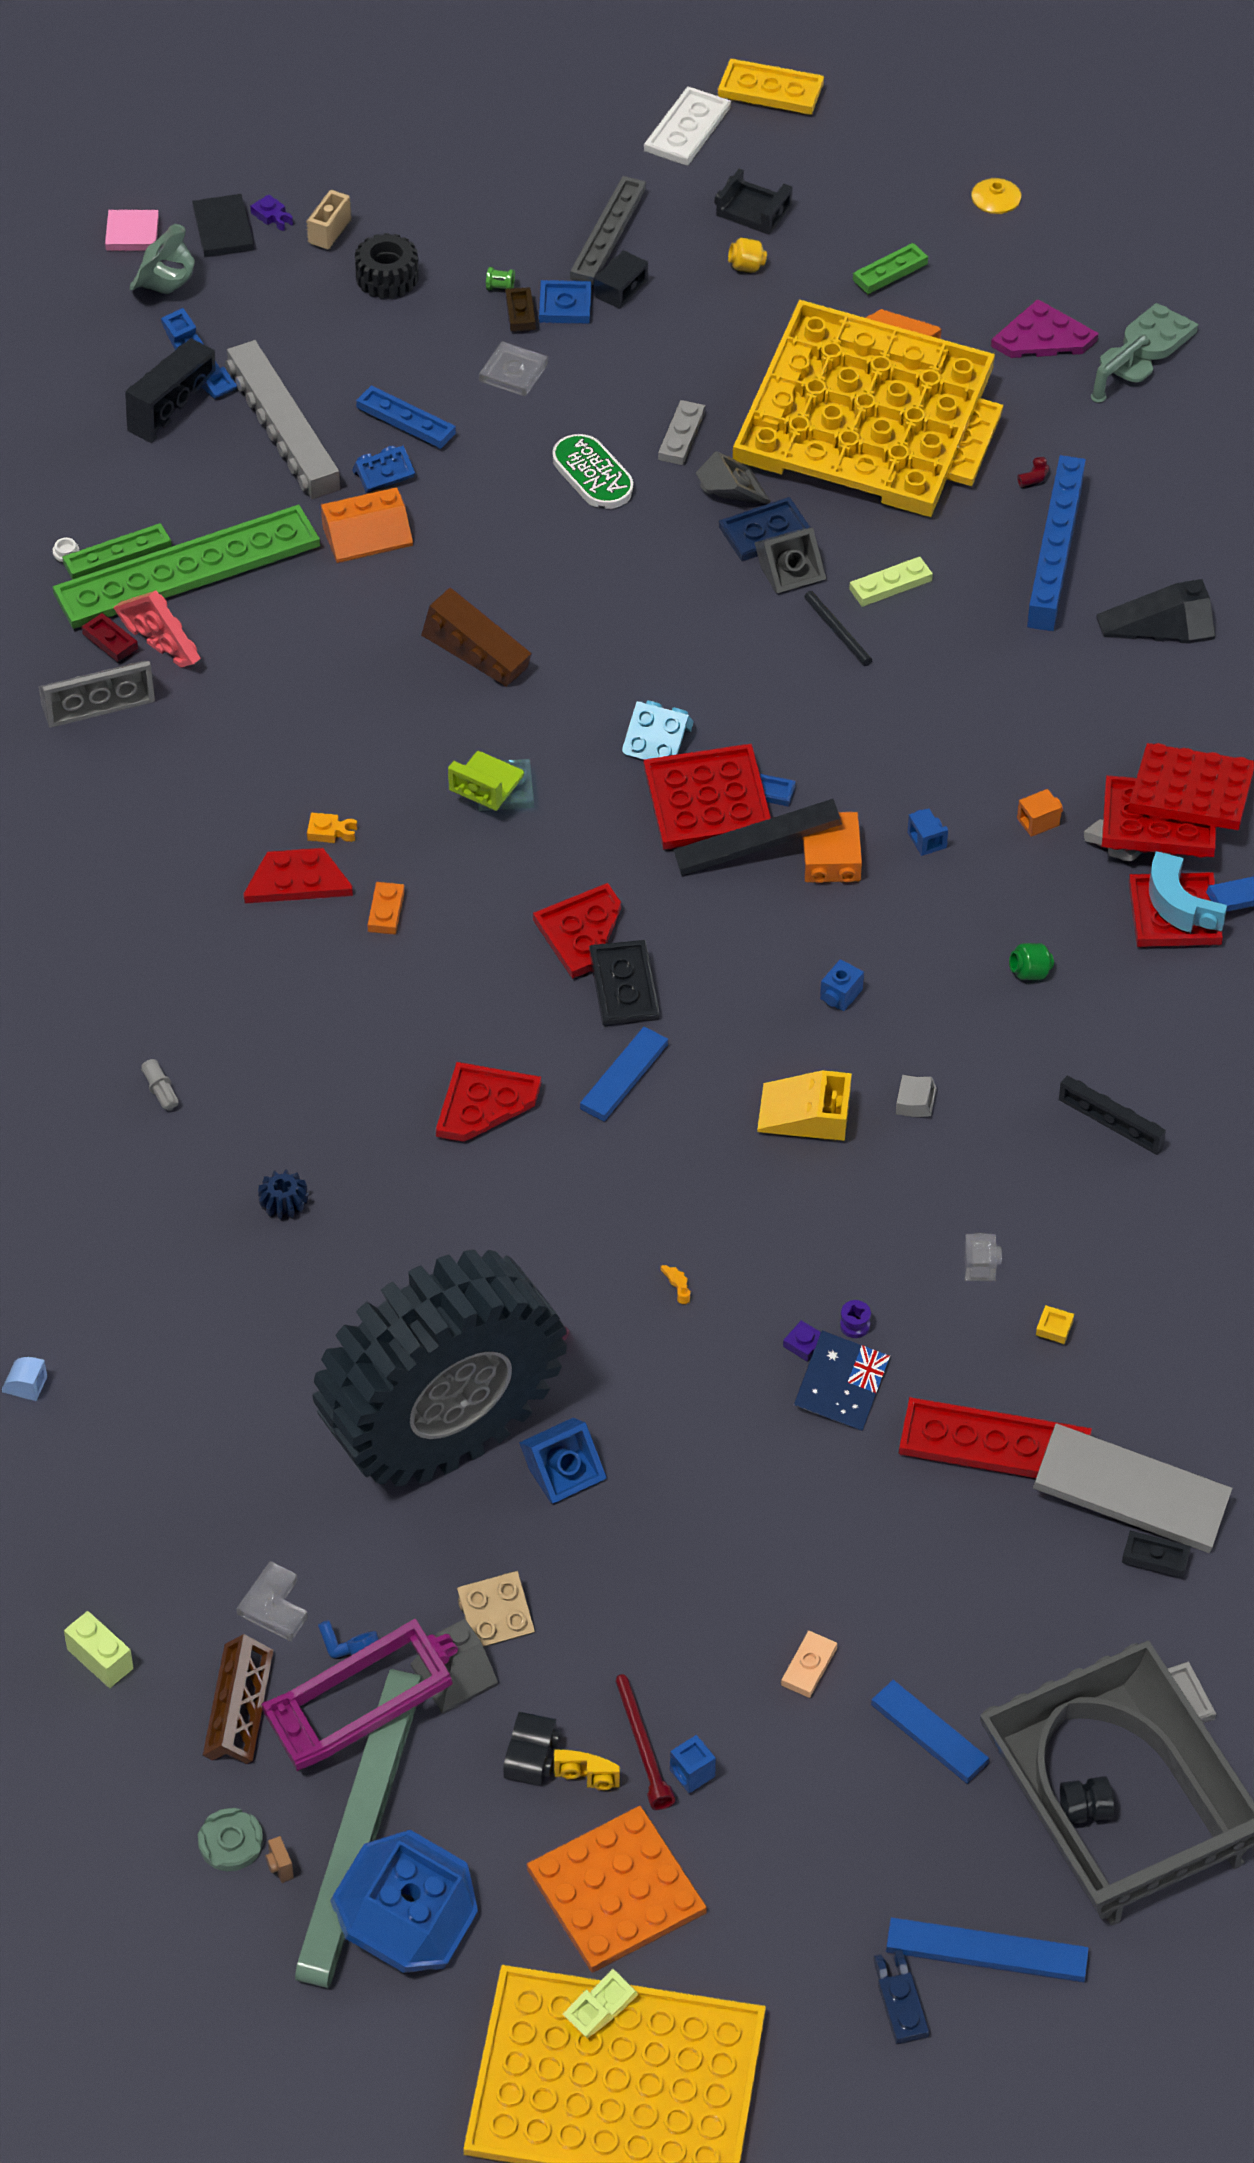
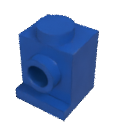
[907,808,948,856]

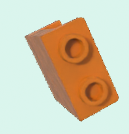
[802,812,862,883]

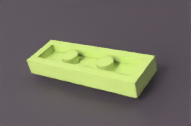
[849,557,933,607]

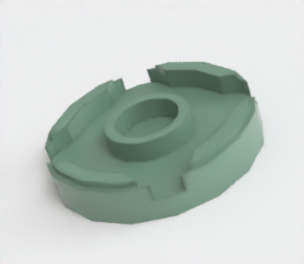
[198,1808,263,1872]

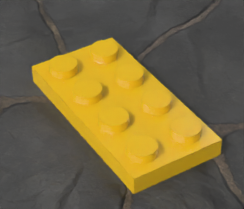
[718,58,824,115]

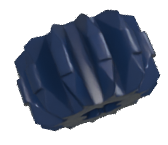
[258,1169,309,1220]

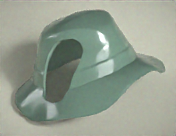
[129,224,195,294]

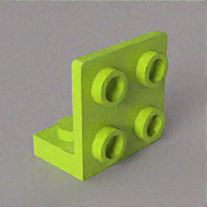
[448,751,524,811]

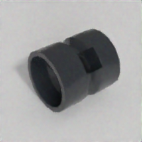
[1059,1776,1114,1824]

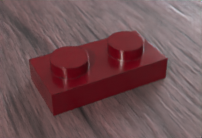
[82,613,138,662]

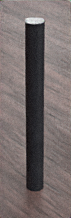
[804,591,872,666]

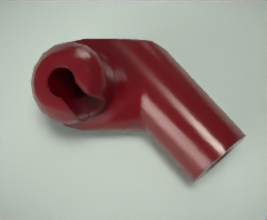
[1017,457,1049,488]

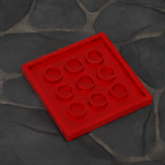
[1128,743,1254,830]
[643,744,771,850]
[1101,775,1216,858]

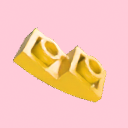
[554,1750,620,1790]

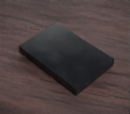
[192,194,254,257]
[589,940,660,1026]

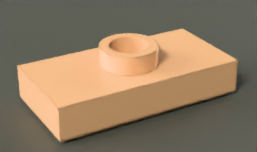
[781,1631,837,1698]

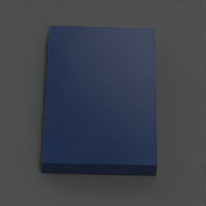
[719,497,811,561]

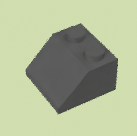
[754,527,826,593]

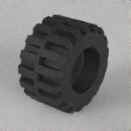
[355,233,419,299]

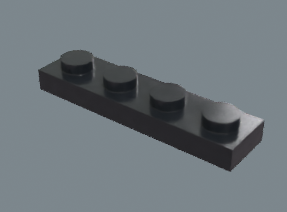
[1058,1075,1166,1155]

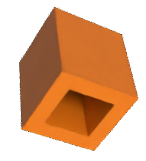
[1017,789,1063,837]

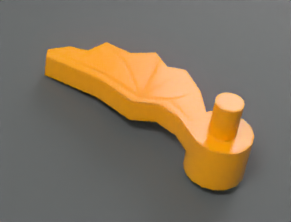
[661,1265,690,1304]

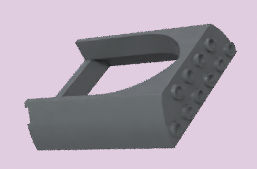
[980,1640,1254,1925]

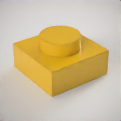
[1036,1305,1074,1344]

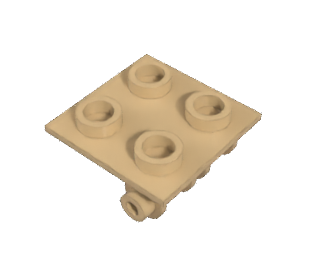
[457,1571,535,1646]

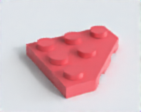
[113,590,201,668]

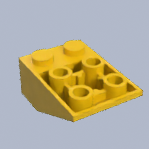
[757,1070,852,1141]

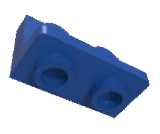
[352,445,415,493]

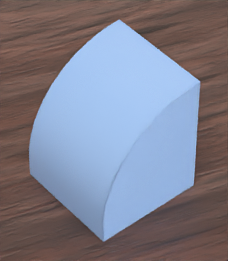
[2,1357,47,1401]

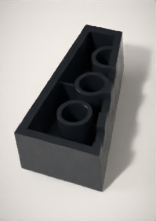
[125,338,216,444]

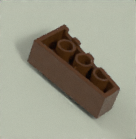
[421,587,532,687]

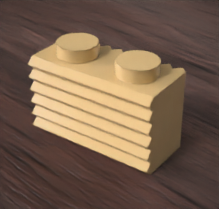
[306,190,351,249]

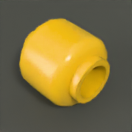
[728,238,767,273]

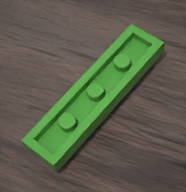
[62,523,172,580]

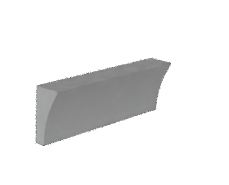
[1033,1423,1232,1553]

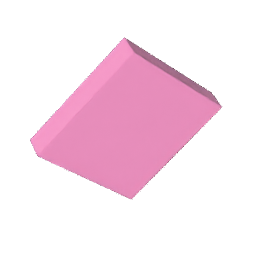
[105,210,159,251]

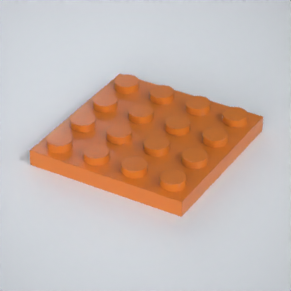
[527,1806,707,1973]

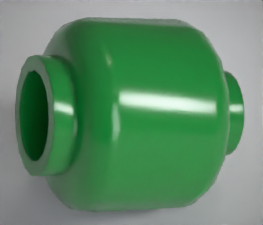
[1009,943,1054,980]

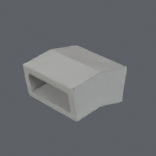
[896,1075,937,1117]

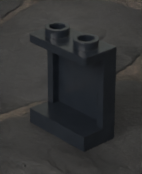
[714,169,793,235]

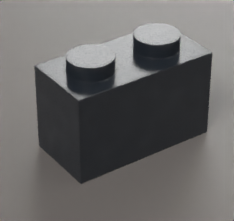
[593,250,648,309]

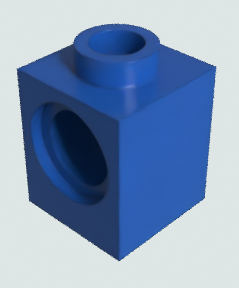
[670,1735,716,1793]

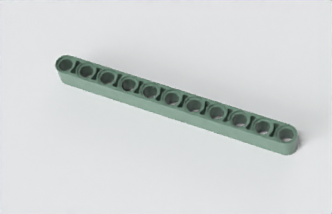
[295,1669,423,1988]

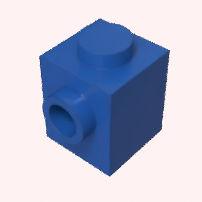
[820,959,864,1011]

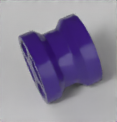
[840,1300,871,1338]

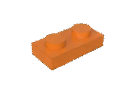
[367,882,405,935]

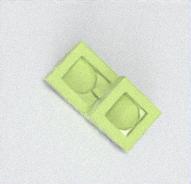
[563,1969,638,2038]

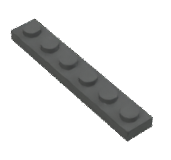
[570,176,646,285]

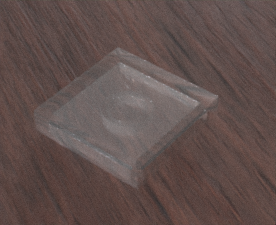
[479,341,548,396]

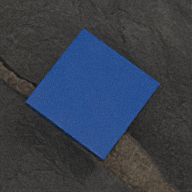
[539,280,591,324]

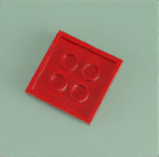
[1128,872,1223,947]

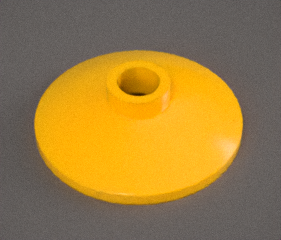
[971,178,1021,214]

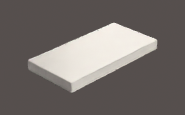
[644,86,731,166]

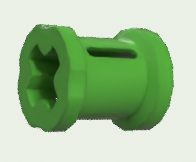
[486,267,515,290]

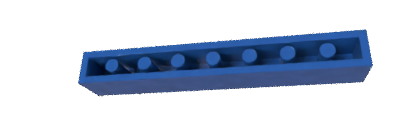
[1027,455,1086,631]

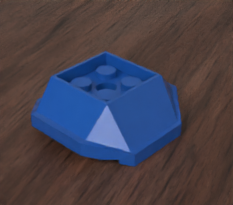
[330,1830,478,1973]

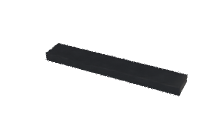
[674,798,842,876]

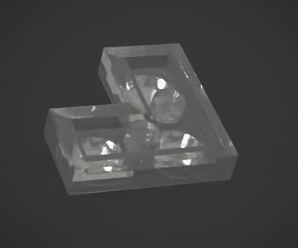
[237,1561,308,1641]

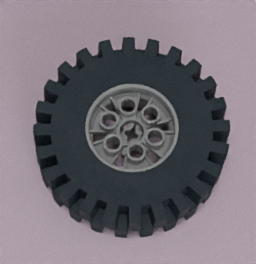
[313,1250,567,1486]

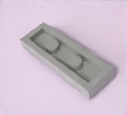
[658,400,705,465]

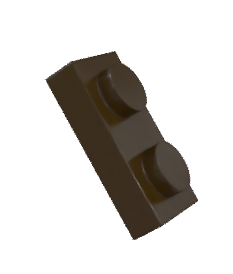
[505,287,536,331]

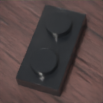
[1122,1530,1191,1578]

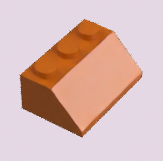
[321,487,413,563]

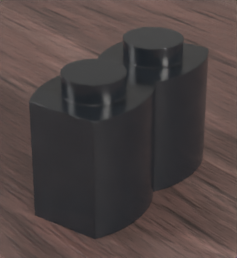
[503,1711,561,1786]

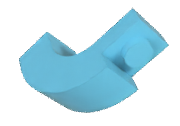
[1149,851,1227,933]

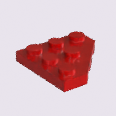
[533,883,621,979]
[436,1062,542,1142]

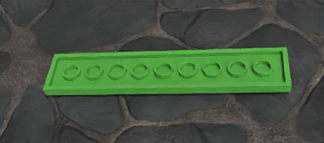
[52,504,320,629]

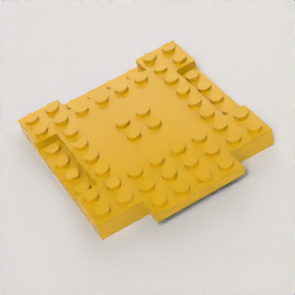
[732,300,1004,517]

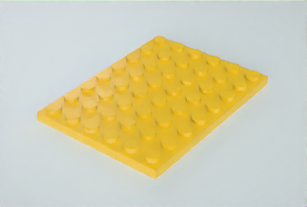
[463,1965,766,2163]

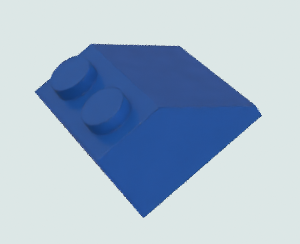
[519,1418,607,1504]

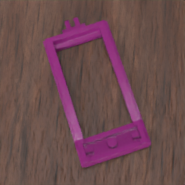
[261,1619,458,1771]

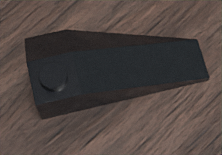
[1096,579,1215,644]

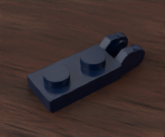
[874,1950,929,2044]

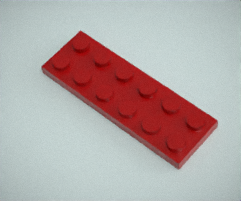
[899,1397,1092,1478]

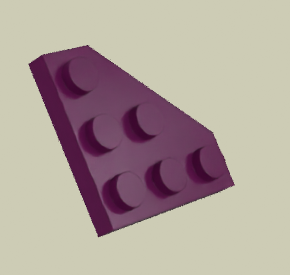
[991,299,1099,358]

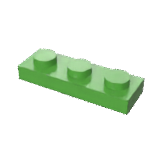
[853,243,928,294]

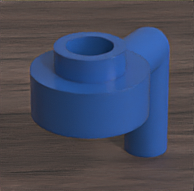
[318,1620,379,1659]

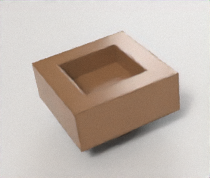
[265,1836,294,1883]

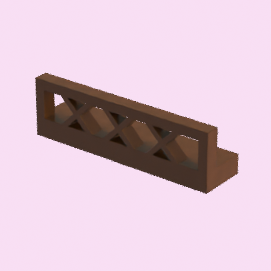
[203,1634,274,1764]

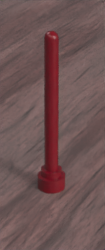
[616,1674,676,1810]

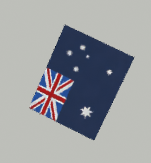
[794,1330,890,1431]

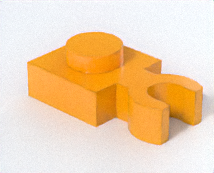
[307,812,358,843]

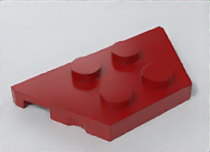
[244,848,353,904]

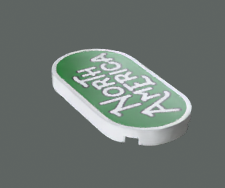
[553,434,633,509]

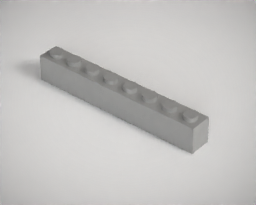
[225,340,340,499]

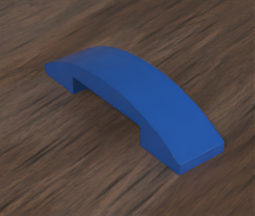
[161,308,237,398]

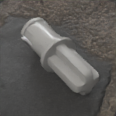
[141,1059,179,1111]

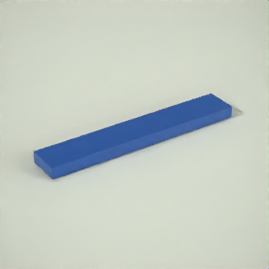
[886,1917,1089,1982]

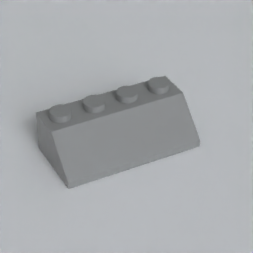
[39,661,155,728]

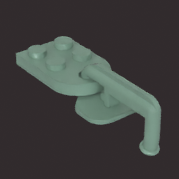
[1091,303,1199,403]

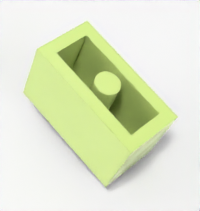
[64,1611,133,1688]

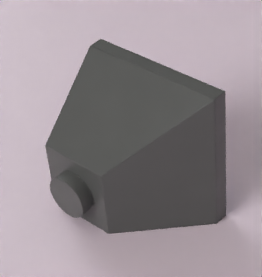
[696,451,770,505]
[411,1619,498,1714]

